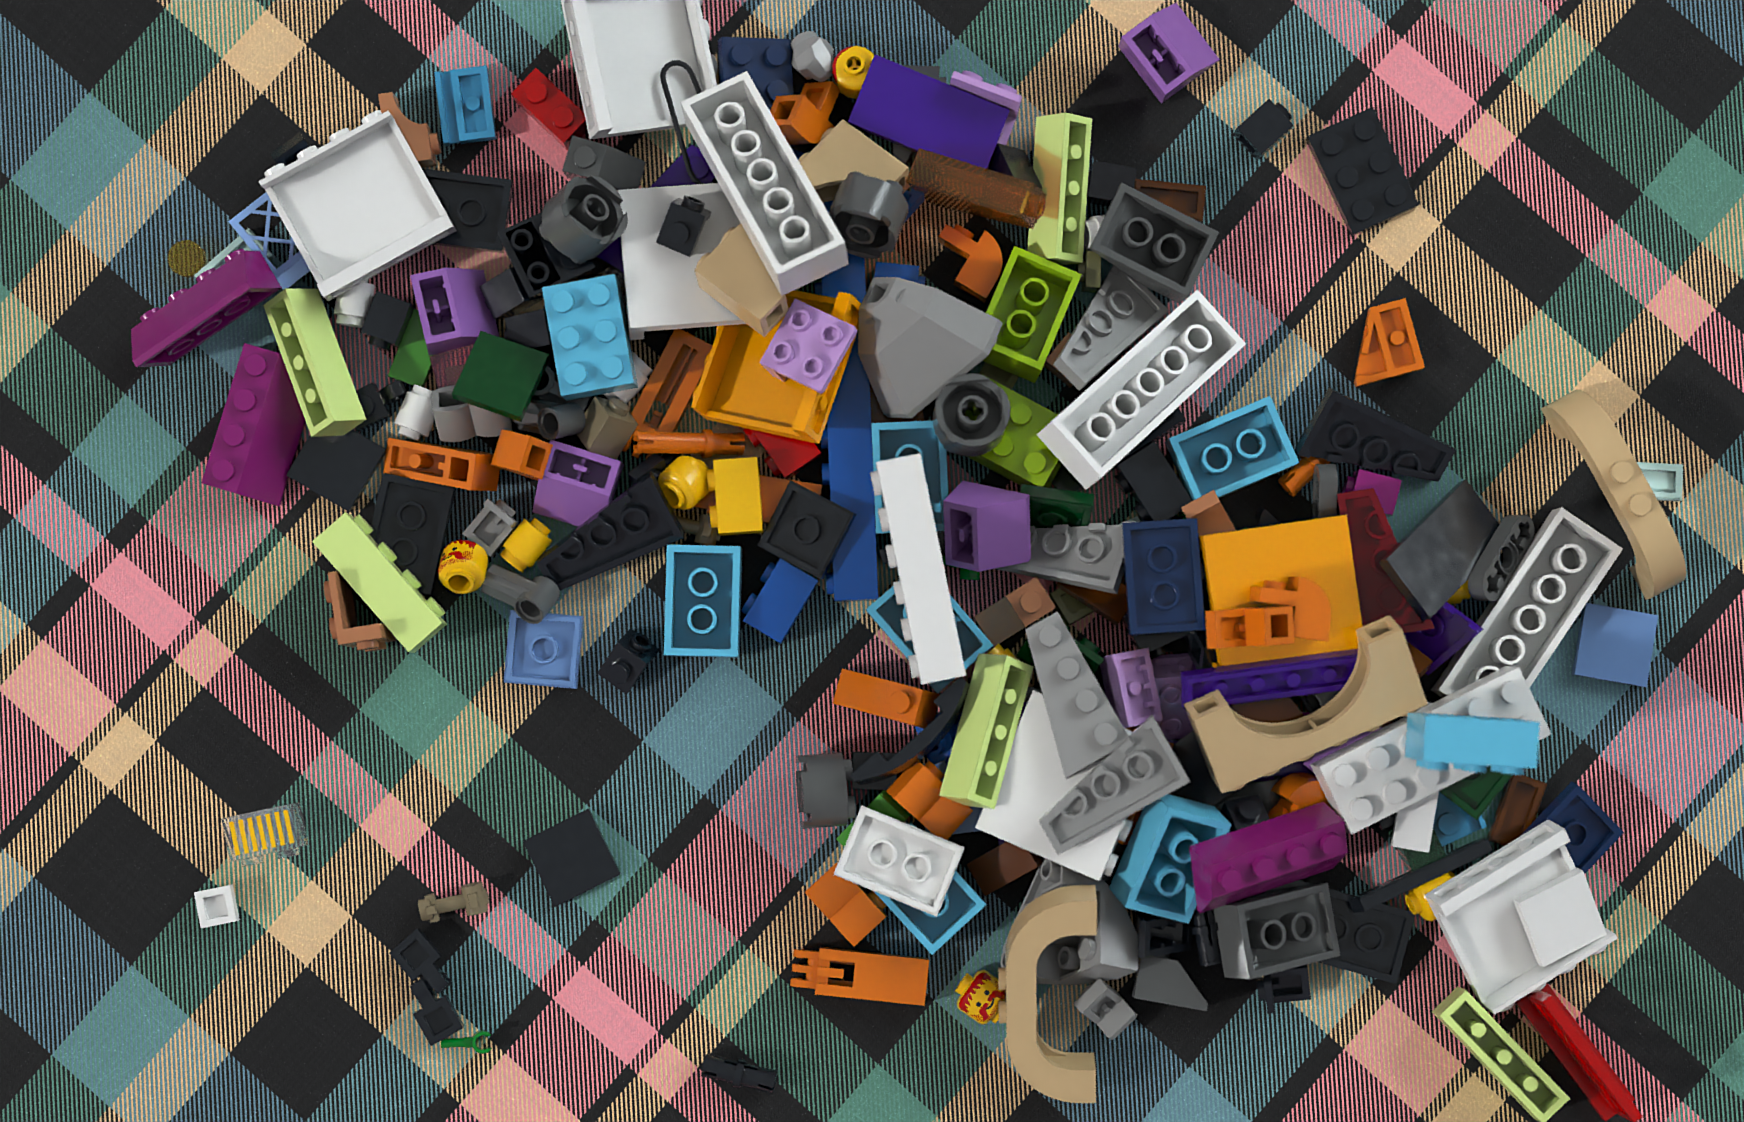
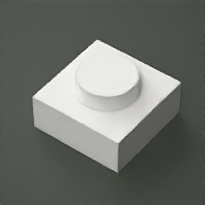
[194,884,240,928]

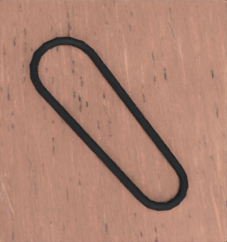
[660,60,705,184]

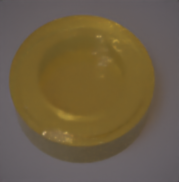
[168,240,207,278]

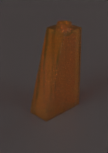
[906,148,1046,229]

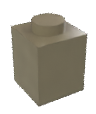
[576,396,638,459]

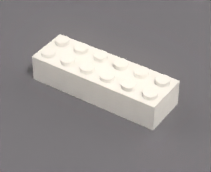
[680,71,849,296]
[1036,289,1246,490]
[870,453,966,684]
[1431,507,1623,698]
[1310,666,1551,834]

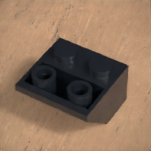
[497,212,595,299]

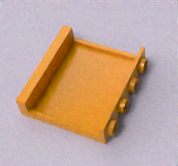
[691,290,861,444]
[1198,515,1363,667]

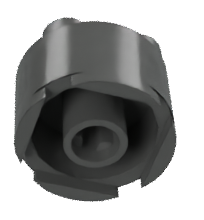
[828,172,909,259]
[539,175,628,264]
[933,374,1010,457]
[796,752,856,829]

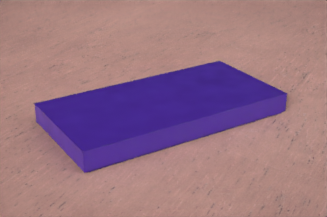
[848,54,1010,179]

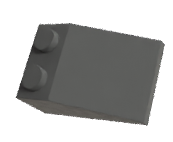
[1089,183,1219,303]
[1213,883,1340,979]

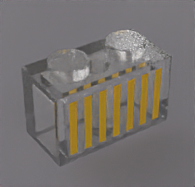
[221,802,309,867]

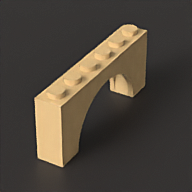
[694,119,911,337]
[1184,615,1428,794]

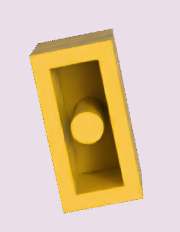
[707,457,764,536]

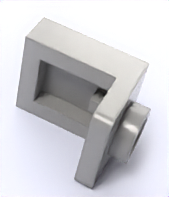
[462,499,520,557]
[1073,978,1137,1040]

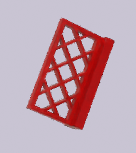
[1515,983,1643,1122]

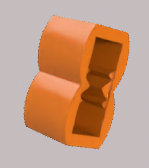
[886,761,973,840]
[805,862,887,946]

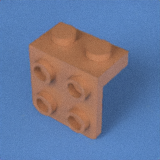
[324,571,396,652]

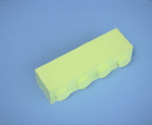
[1027,112,1092,265]
[263,288,366,437]
[312,512,447,653]
[939,653,1033,809]
[1432,986,1570,1122]

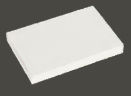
[833,805,965,917]

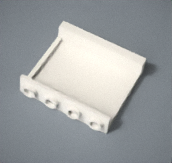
[561,0,718,140]
[258,110,457,301]
[617,183,746,340]
[975,690,1133,881]
[1425,819,1618,1015]

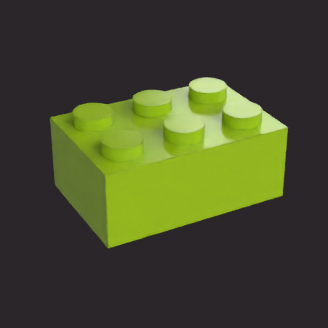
[982,246,1082,383]
[965,374,1062,488]

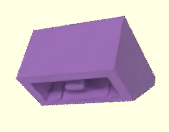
[1118,3,1220,104]
[410,267,499,356]
[532,440,624,527]
[943,481,1031,572]

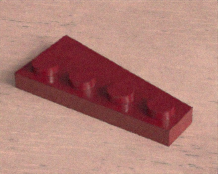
[1337,488,1434,633]

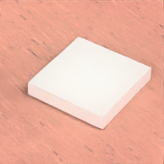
[1514,868,1607,967]

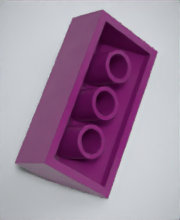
[131,248,282,367]
[201,343,306,507]
[1189,802,1348,913]

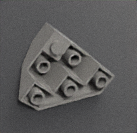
[858,277,1003,418]
[1000,858,1138,985]

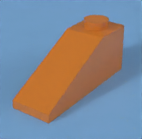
[383,437,500,491]
[833,668,939,729]

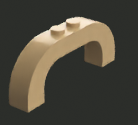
[1541,390,1686,600]
[998,885,1097,1103]

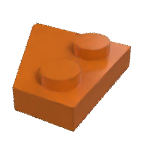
[1354,298,1425,388]

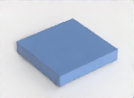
[1572,603,1658,687]
[504,610,584,689]

